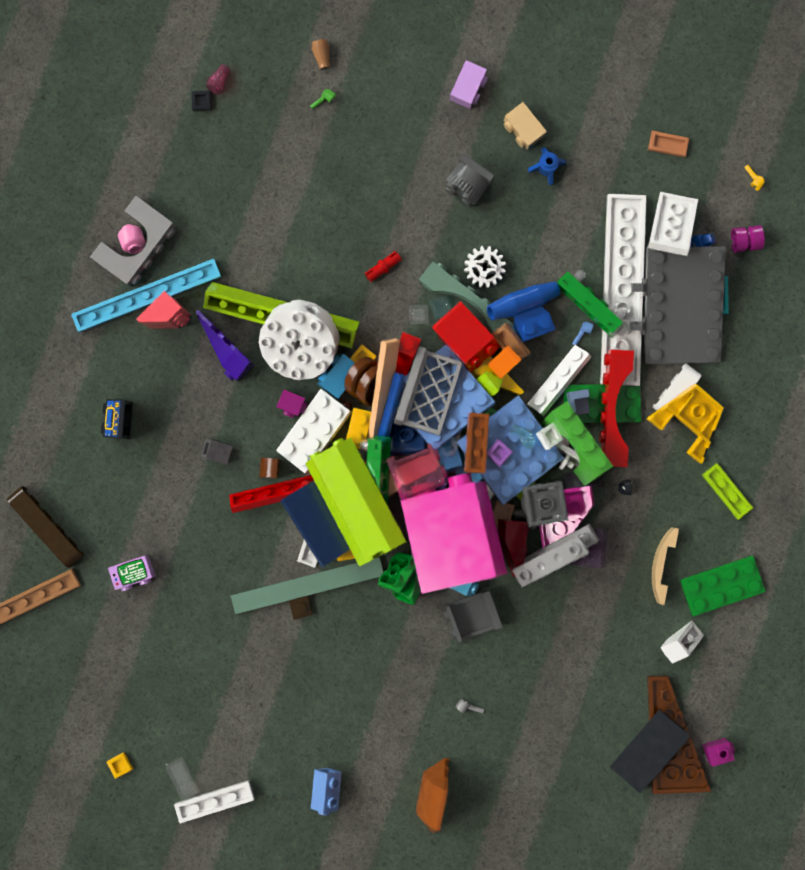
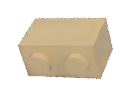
[504,102,547,150]

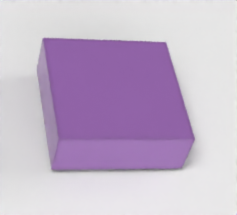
[487,439,513,467]

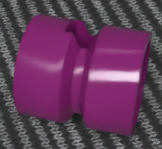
[730,225,765,253]

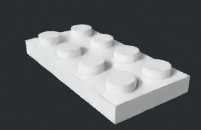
[648,192,698,256]
[276,389,352,474]

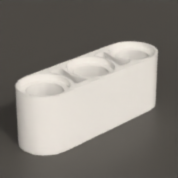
[653,363,701,410]

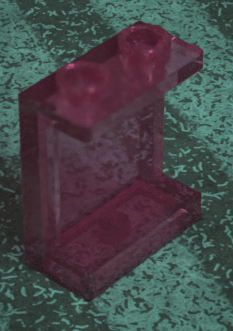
[386,443,447,500]

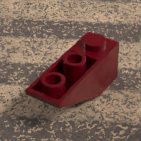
[497,519,529,577]

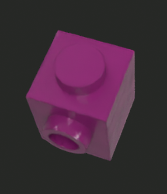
[276,390,308,418]
[703,738,735,767]

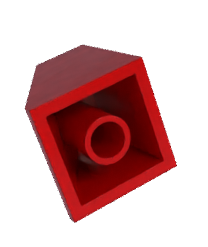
[432,301,500,372]

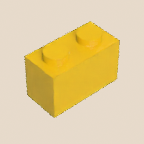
[346,408,371,450]

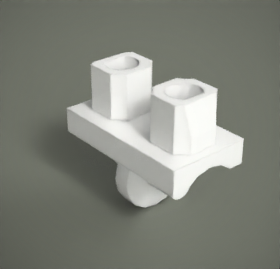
[555,436,580,470]

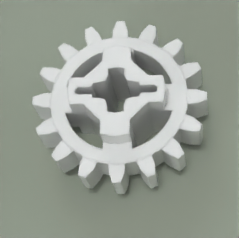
[464,246,506,288]

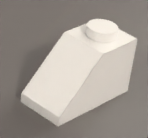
[661,620,704,663]

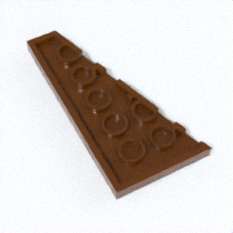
[647,675,711,794]

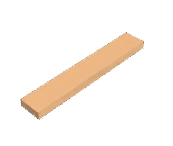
[366,338,400,450]

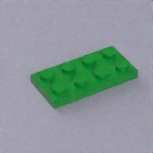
[563,384,641,423]
[680,555,766,617]

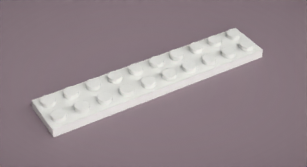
[600,194,646,386]

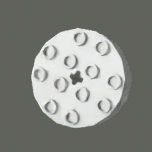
[259,300,340,380]

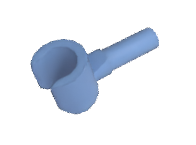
[572,322,593,345]

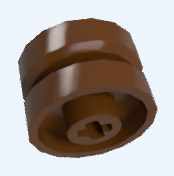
[344,357,378,407]

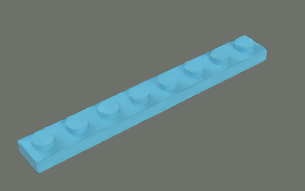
[71,259,222,333]

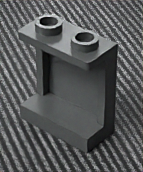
[443,590,503,643]

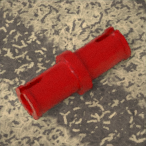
[364,251,402,283]

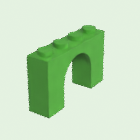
[541,402,613,486]

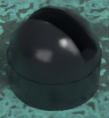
[618,480,631,495]

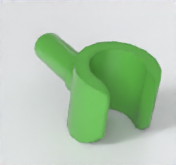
[310,89,336,109]

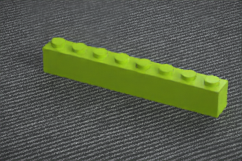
[203,282,360,348]

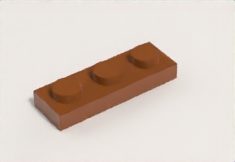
[464,413,489,473]

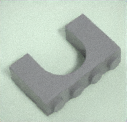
[90,196,176,287]

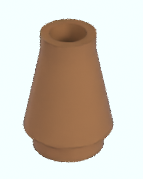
[311,39,331,70]

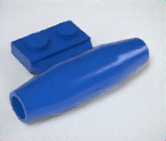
[487,282,560,342]

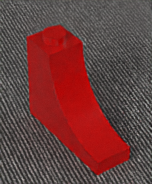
[395,332,421,376]

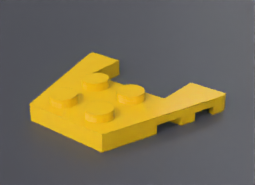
[647,384,724,464]

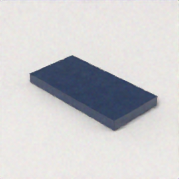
[280,481,350,568]

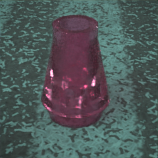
[206,64,230,94]

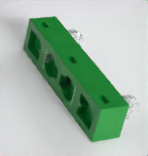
[557,269,628,338]
[360,435,391,506]

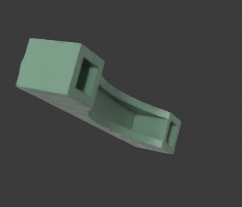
[418,262,516,333]

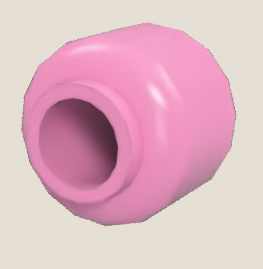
[118,224,146,254]

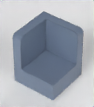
[566,389,589,415]

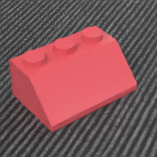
[137,291,191,329]

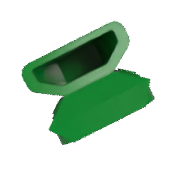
[378,552,421,605]

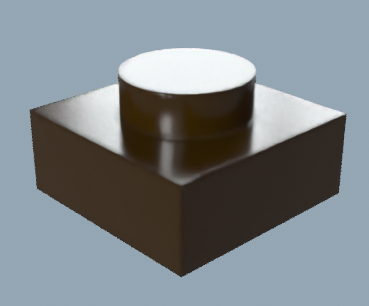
[289,596,313,620]

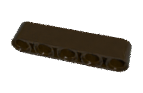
[7,486,84,568]

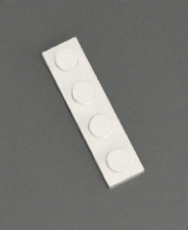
[528,345,591,416]
[174,780,255,823]

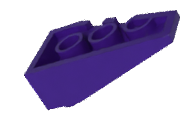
[196,310,255,381]

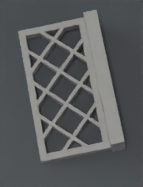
[394,346,463,436]

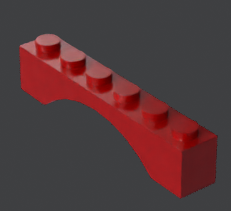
[599,349,634,467]

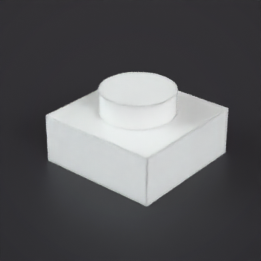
[536,423,563,450]

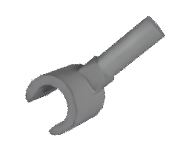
[456,699,484,713]

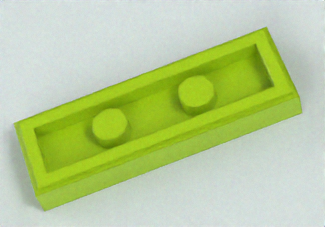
[702,463,753,520]

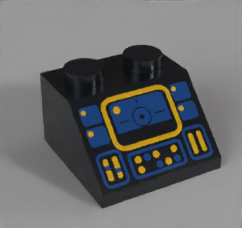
[101,399,133,440]

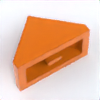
[488,345,522,379]

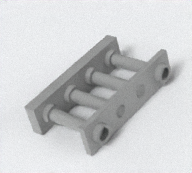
[512,524,599,587]

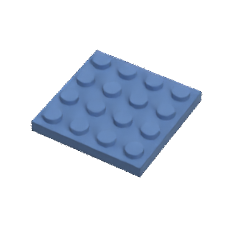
[397,345,495,452]
[456,396,564,505]

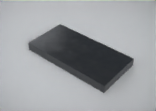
[610,709,691,793]

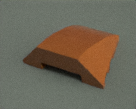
[416,758,449,833]

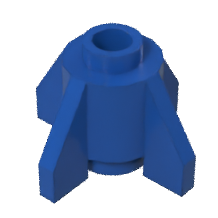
[528,147,566,186]

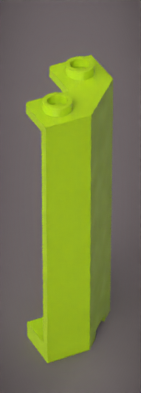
[305,438,406,567]

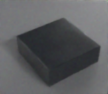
[191,91,212,111]

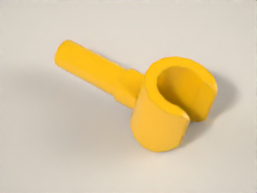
[744,165,764,191]

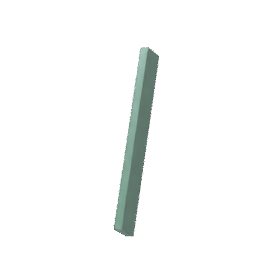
[231,557,383,614]

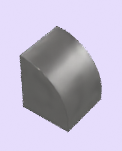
[201,438,233,465]

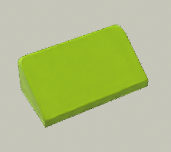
[476,371,503,397]

